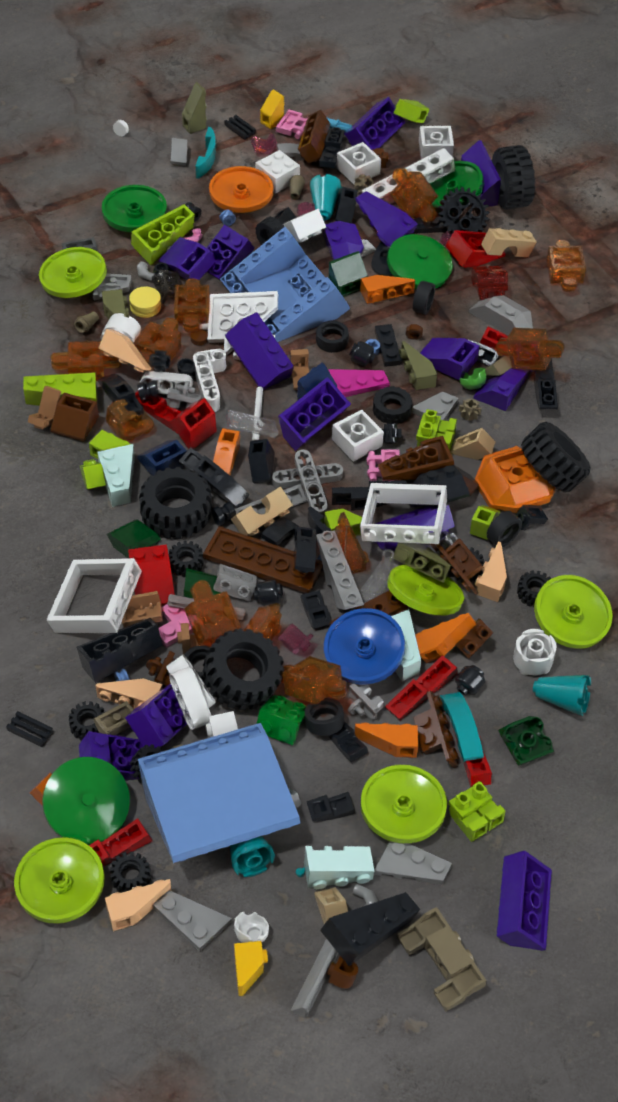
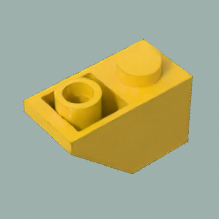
[260,89,284,129]

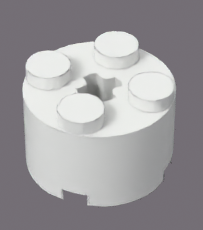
[100,313,141,345]
[513,629,556,676]

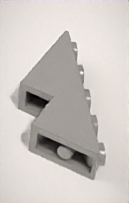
[316,530,364,610]

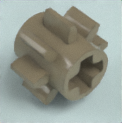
[354,174,374,193]
[459,399,482,421]

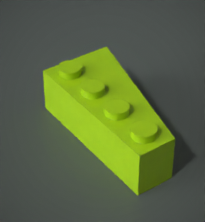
[131,204,194,265]
[23,373,97,406]

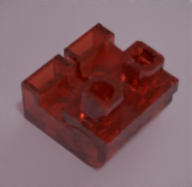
[471,265,508,300]

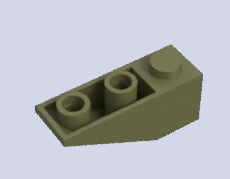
[182,82,207,134]
[102,289,129,319]
[399,341,437,390]
[393,543,451,583]

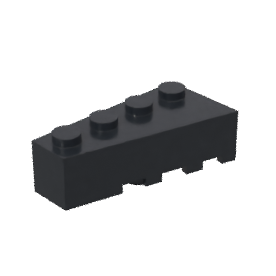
[76,618,163,683]
[320,892,420,966]

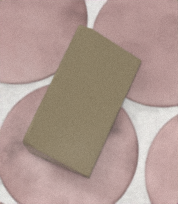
[486,352,518,376]
[94,701,134,735]

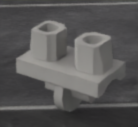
[167,381,202,408]
[347,683,384,721]

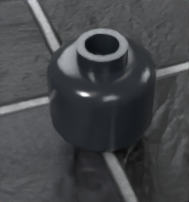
[349,341,376,367]
[254,579,284,607]
[455,665,485,696]

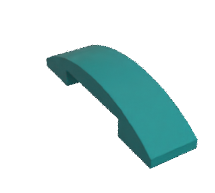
[195,127,216,179]
[440,692,484,762]

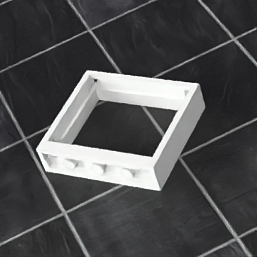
[360,483,447,544]
[46,558,142,633]

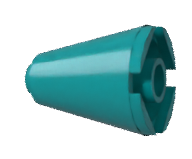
[310,174,342,221]
[533,675,591,716]
[229,836,275,877]

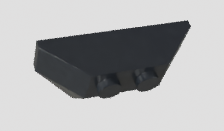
[409,465,479,507]

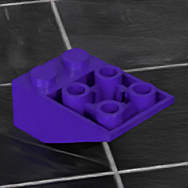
[207,225,255,280]
[159,237,216,285]
[420,338,480,381]
[125,684,187,749]
[79,731,144,781]

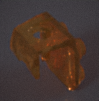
[106,399,154,441]

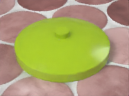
[39,247,107,298]
[387,565,464,616]
[534,575,613,649]
[360,765,447,844]
[14,838,105,923]

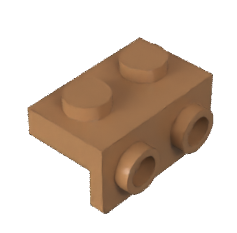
[122,591,163,628]

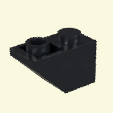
[335,186,358,223]
[248,439,275,484]

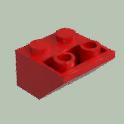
[170,398,217,449]

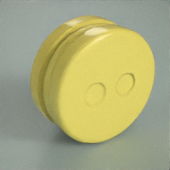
[129,287,161,318]

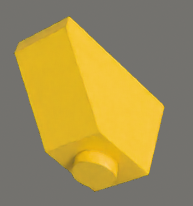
[234,941,268,996]

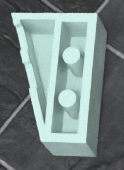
[97,444,135,507]
[391,609,421,681]
[304,846,374,889]

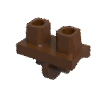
[455,618,494,658]
[146,651,176,688]

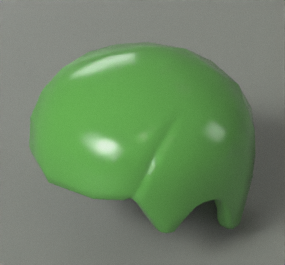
[460,368,487,390]

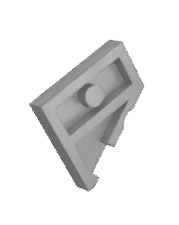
[93,273,132,300]
[412,392,459,421]

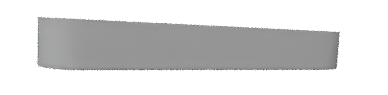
[294,449,328,515]
[272,463,343,489]

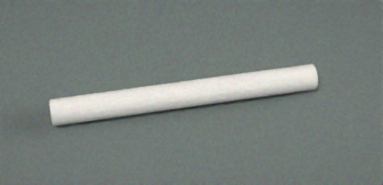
[252,387,263,441]

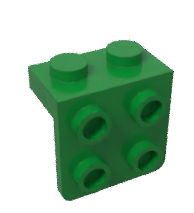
[256,695,306,745]

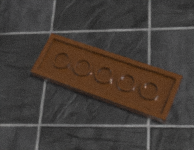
[203,526,323,593]

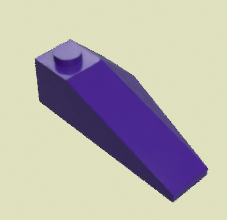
[355,191,418,247]
[473,359,534,411]

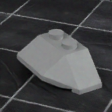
[469,295,534,341]

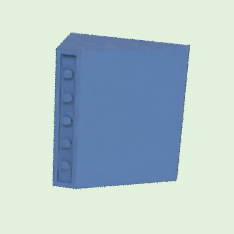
[220,227,350,342]
[138,723,300,863]

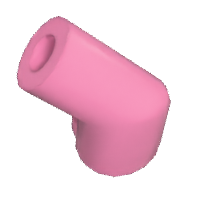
[185,228,202,242]

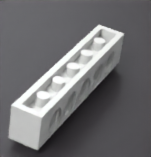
[362,148,455,204]

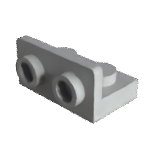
[213,564,257,601]

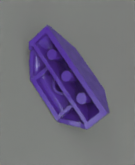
[321,221,364,260]

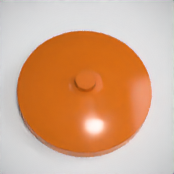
[209,166,273,213]

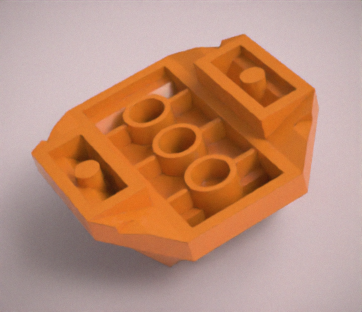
[475,446,556,513]

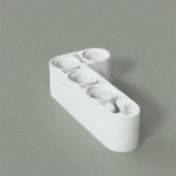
[193,349,226,412]

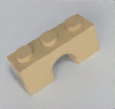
[481,228,537,257]
[231,486,293,537]

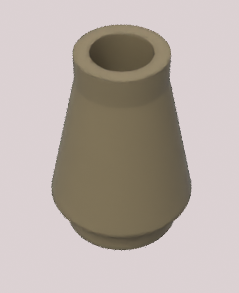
[290,175,305,199]
[74,311,99,333]

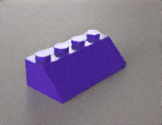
[344,97,405,150]
[461,140,501,206]
[225,312,294,390]
[278,377,351,451]
[375,505,455,552]
[497,850,552,951]

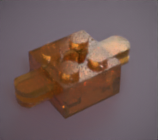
[390,168,438,222]
[546,240,586,292]
[174,278,210,333]
[133,318,181,371]
[495,328,565,370]
[50,341,122,381]
[184,580,241,646]
[281,656,347,704]

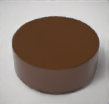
[405,324,423,340]
[190,329,208,346]

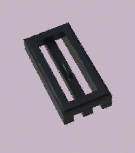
[224,115,256,140]
[6,711,53,747]

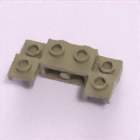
[397,907,486,1012]

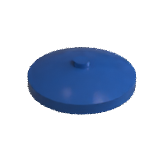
[324,608,405,685]

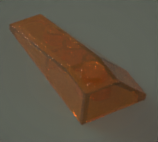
[335,512,369,574]

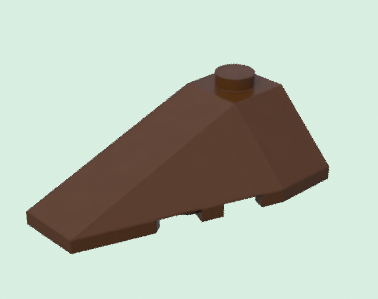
[378,436,454,480]

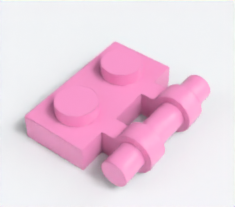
[276,110,308,139]
[366,450,401,481]

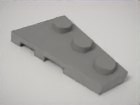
[374,841,452,885]
[153,890,232,952]

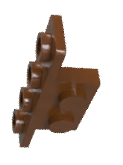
[430,538,484,595]
[413,691,459,768]

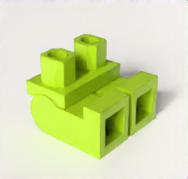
[416,409,457,450]
[448,781,506,842]

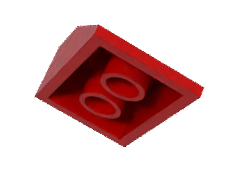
[445,230,506,268]
[128,544,175,606]

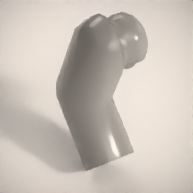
[137,262,156,282]
[352,884,378,906]

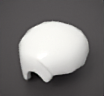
[234,912,269,943]

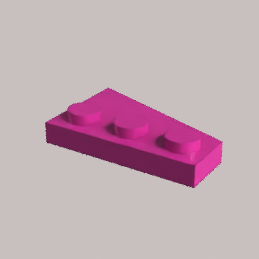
[328,369,390,397]

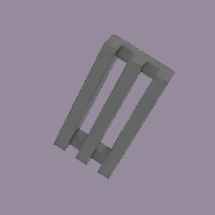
[62,237,98,252]

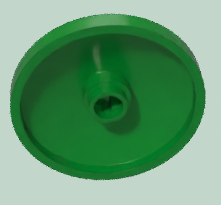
[421,161,484,212]
[102,185,167,232]
[387,234,453,289]
[42,757,130,845]

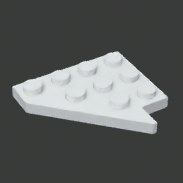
[208,291,279,355]

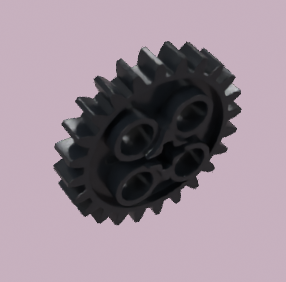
[437,187,490,236]

